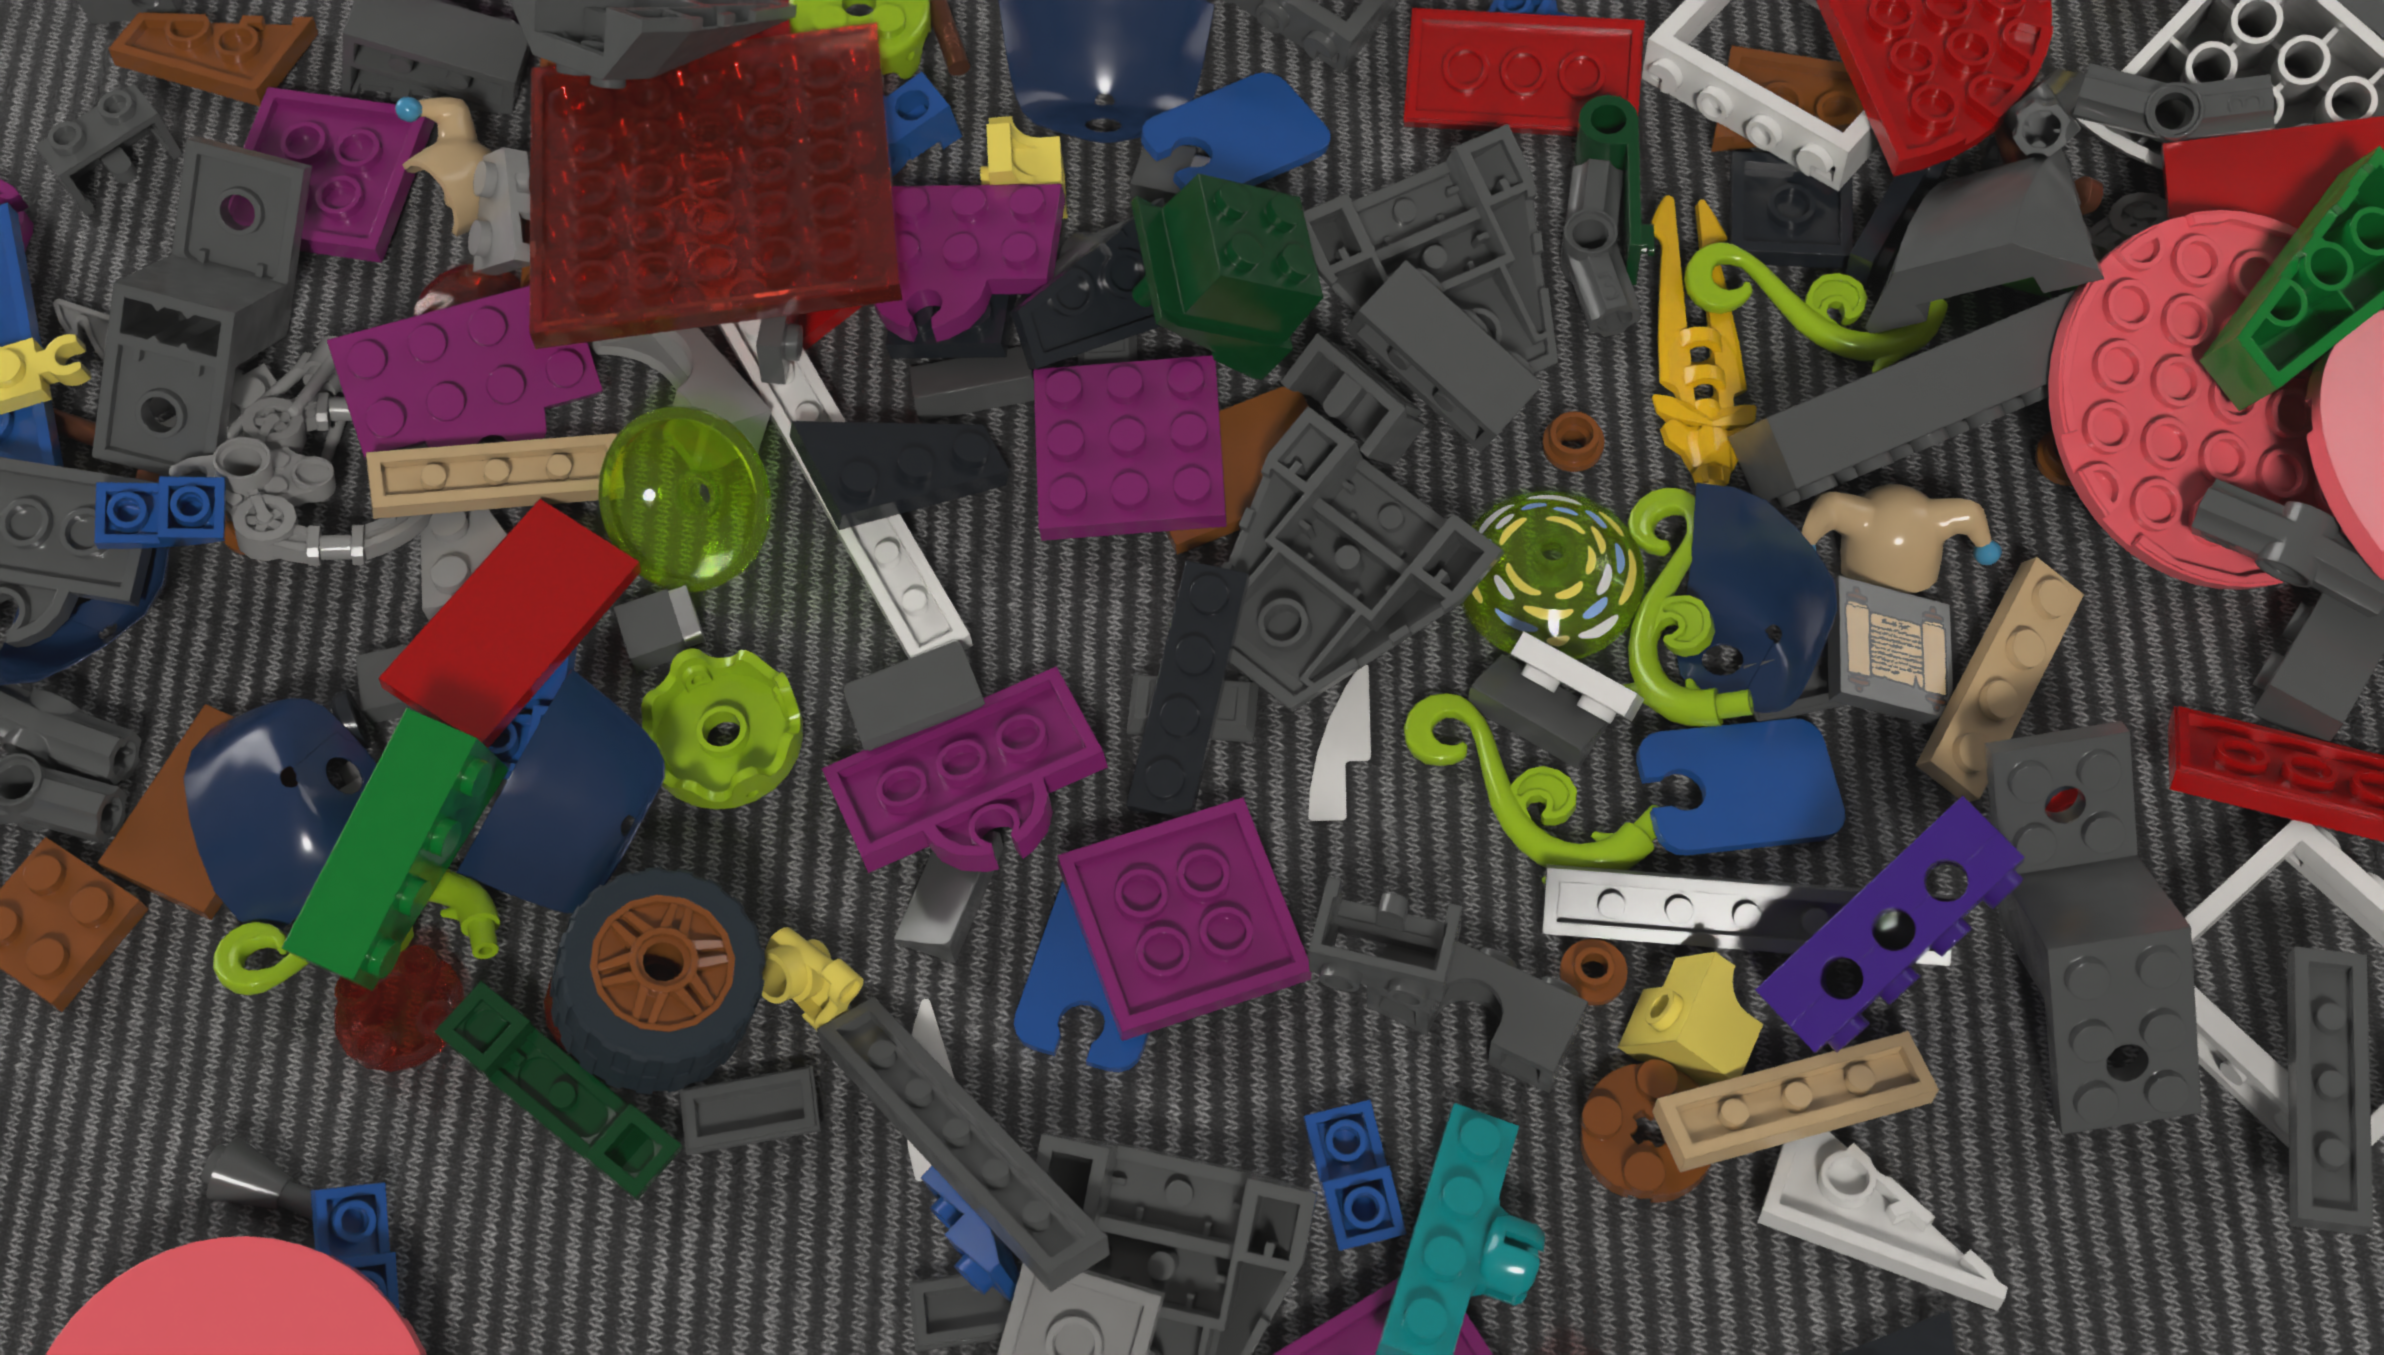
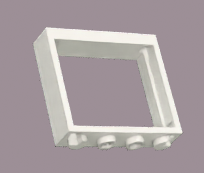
[1642,0,1880,191]
[2185,820,2384,1148]

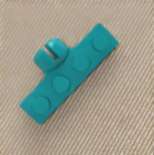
[1375,1103,1545,1355]

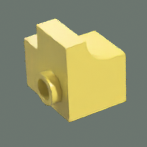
[980,116,1068,219]
[1618,952,1763,1087]

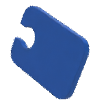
[1141,72,1331,190]
[1636,718,1845,856]
[1014,881,1150,1073]

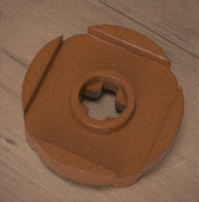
[1580,1059,1711,1202]

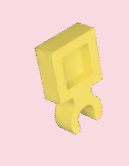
[0,334,91,415]

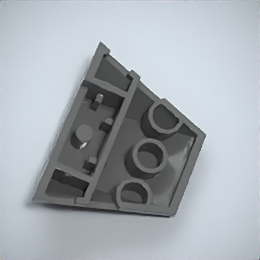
[1865,149,2104,333]

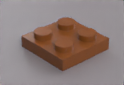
[0,837,149,1012]

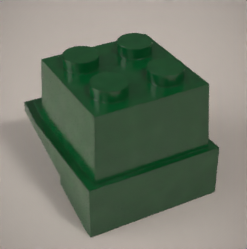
[1131,173,1324,380]

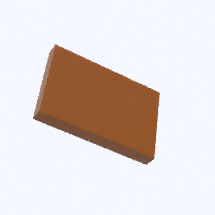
[1165,386,1309,555]
[98,704,298,920]

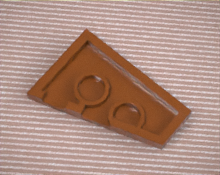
[108,12,319,107]
[1711,45,1864,152]

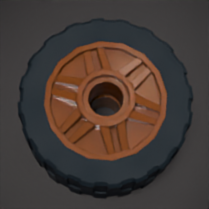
[550,867,766,1094]

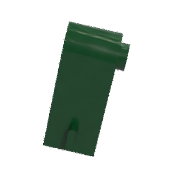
[1574,95,1655,285]

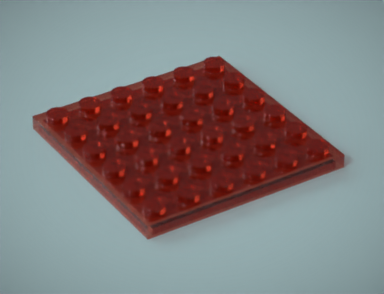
[529,23,903,349]

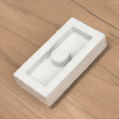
[1511,631,1644,724]

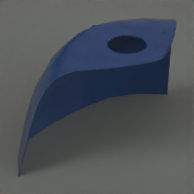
[998,0,1215,143]
[1677,483,1837,713]
[0,546,170,685]
[457,668,665,914]
[184,698,377,930]

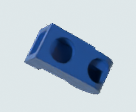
[842,71,962,182]

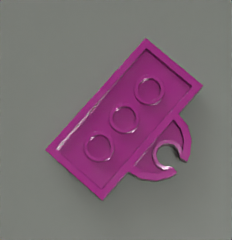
[813,184,1065,342]
[327,276,603,460]
[821,666,1108,873]

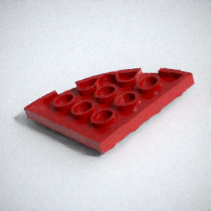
[1816,0,2054,176]

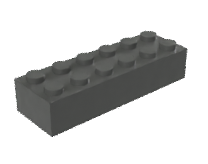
[1728,289,2076,509]

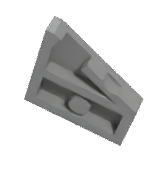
[468,147,538,276]
[421,509,507,621]

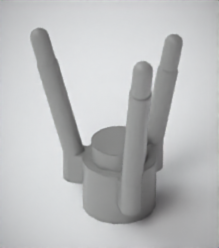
[226,336,346,462]

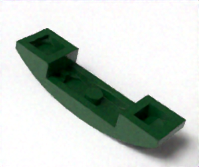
[434,981,683,1200]

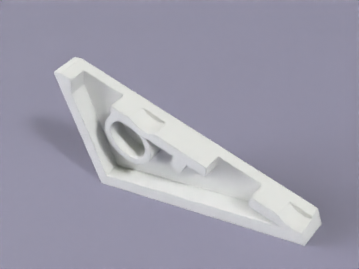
[1757,1131,2008,1311]

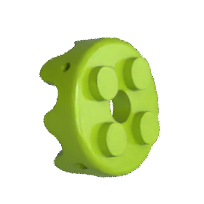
[789,0,931,87]
[641,648,803,810]

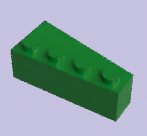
[2199,146,2384,411]
[281,708,509,991]

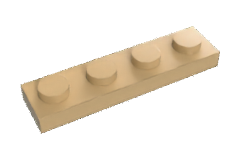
[366,433,625,519]
[1916,557,2084,802]
[1652,1031,1939,1172]

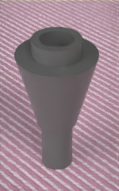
[201,1136,313,1220]

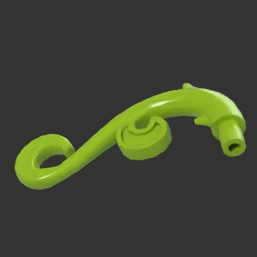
[1684,242,1948,373]
[1621,487,1754,727]
[1403,693,1658,884]
[213,869,500,996]

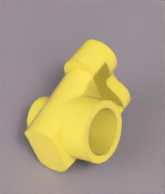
[761,927,864,1032]

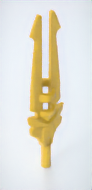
[1650,195,1757,486]

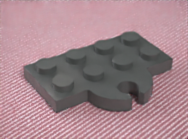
[0,457,159,648]

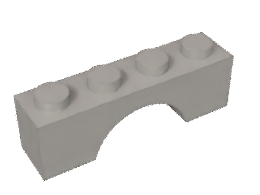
[571,256,772,473]

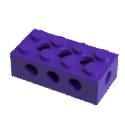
[1755,796,2025,1052]

